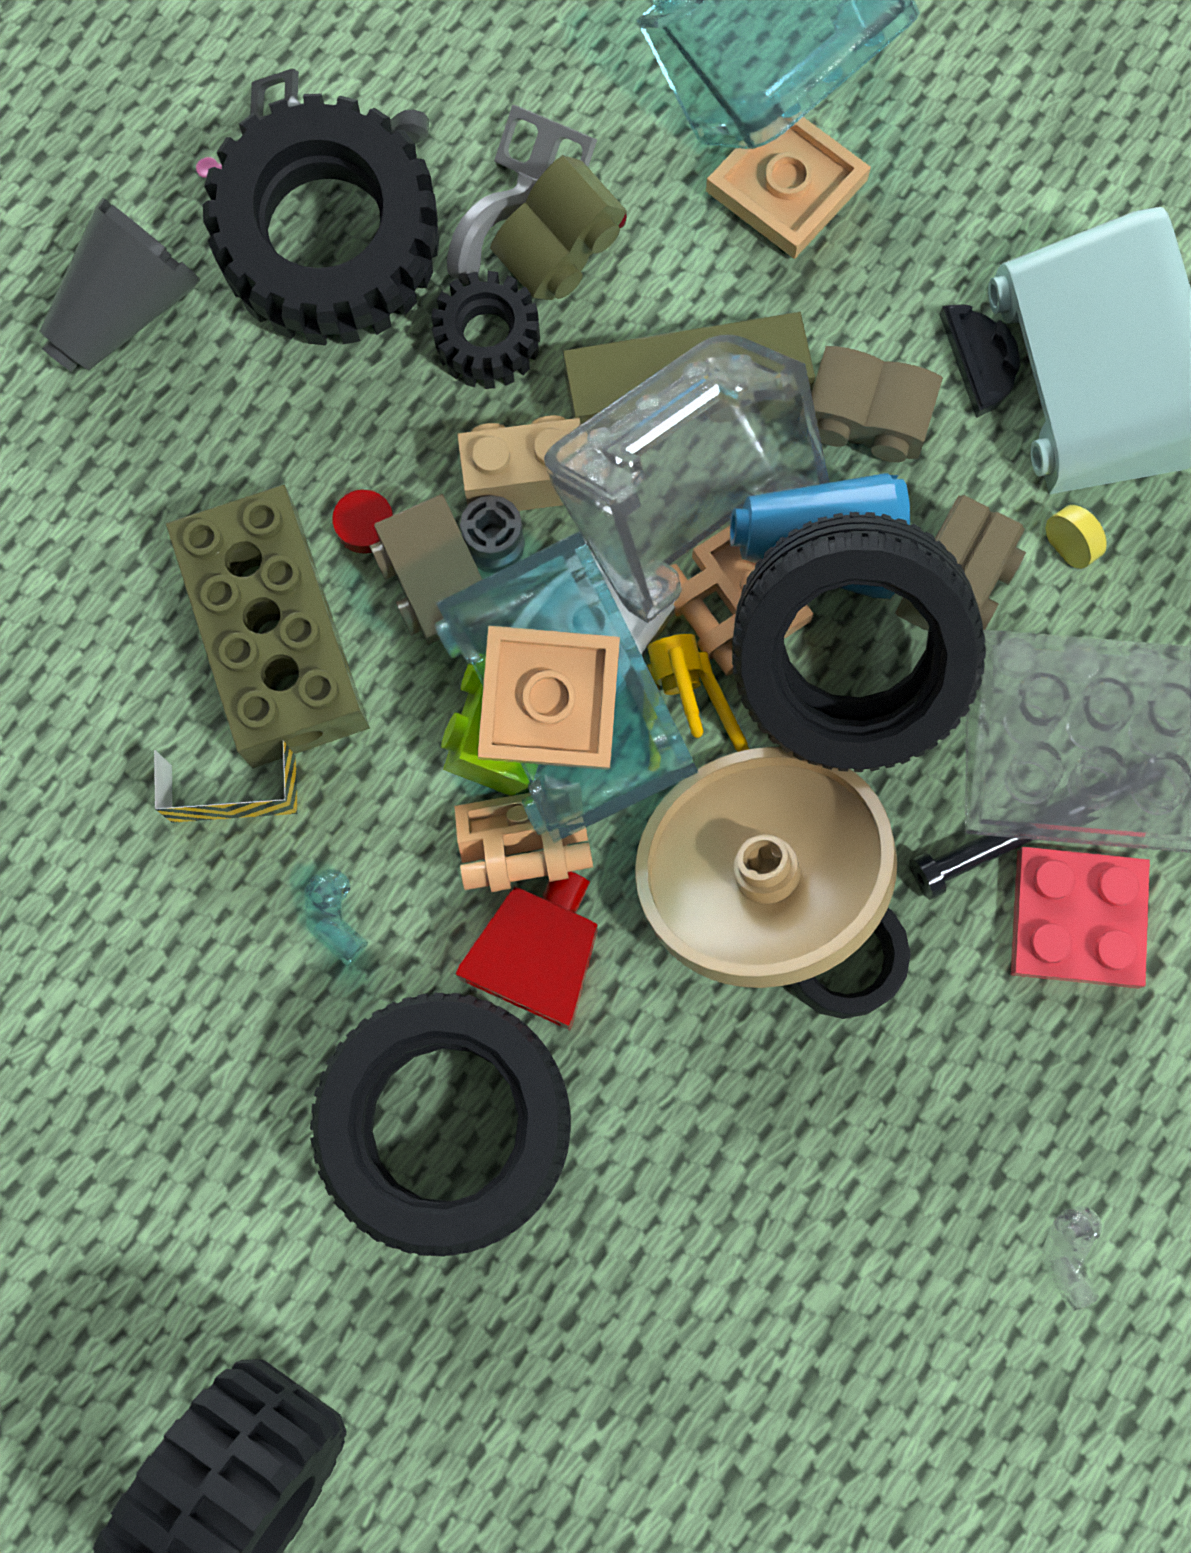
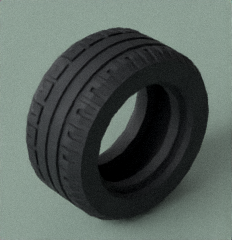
[732,512,986,772]
[310,992,571,1257]

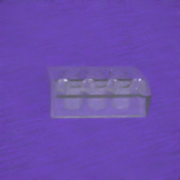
[965,629,1191,853]

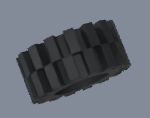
[431,271,540,389]

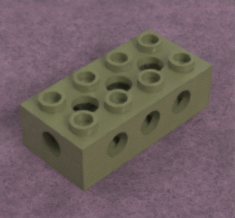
[166,484,370,768]

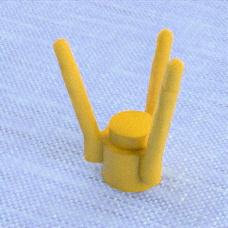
[641,634,749,777]

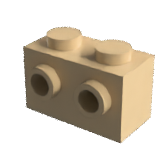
[457,415,589,511]

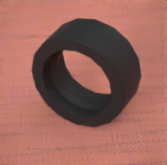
[790,908,911,1019]

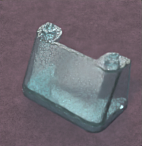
[636,0,920,149]
[435,531,698,843]

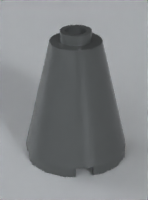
[39,198,201,372]

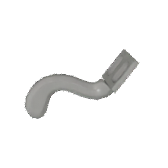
[447,104,597,285]

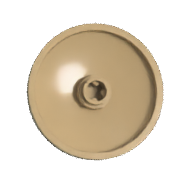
[635,747,897,988]

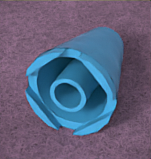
[730,473,910,599]

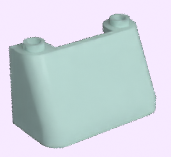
[988,207,1191,494]

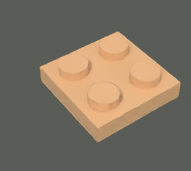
[706,100,871,259]
[478,626,620,770]

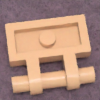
[657,526,814,676]
[454,784,593,892]

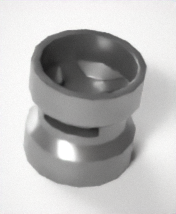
[460,495,525,573]

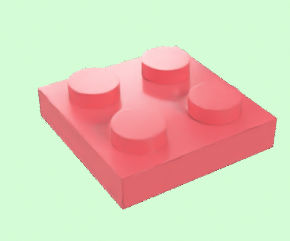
[1011,847,1150,989]

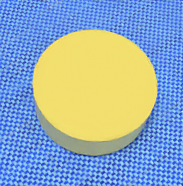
[1046,505,1106,569]

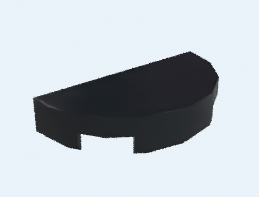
[939,304,1020,418]

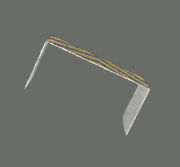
[154,741,298,823]

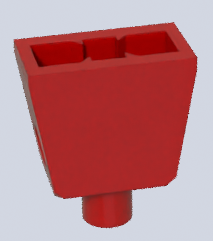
[455,871,598,1031]

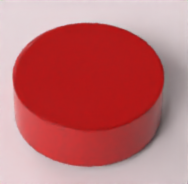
[332,489,393,554]

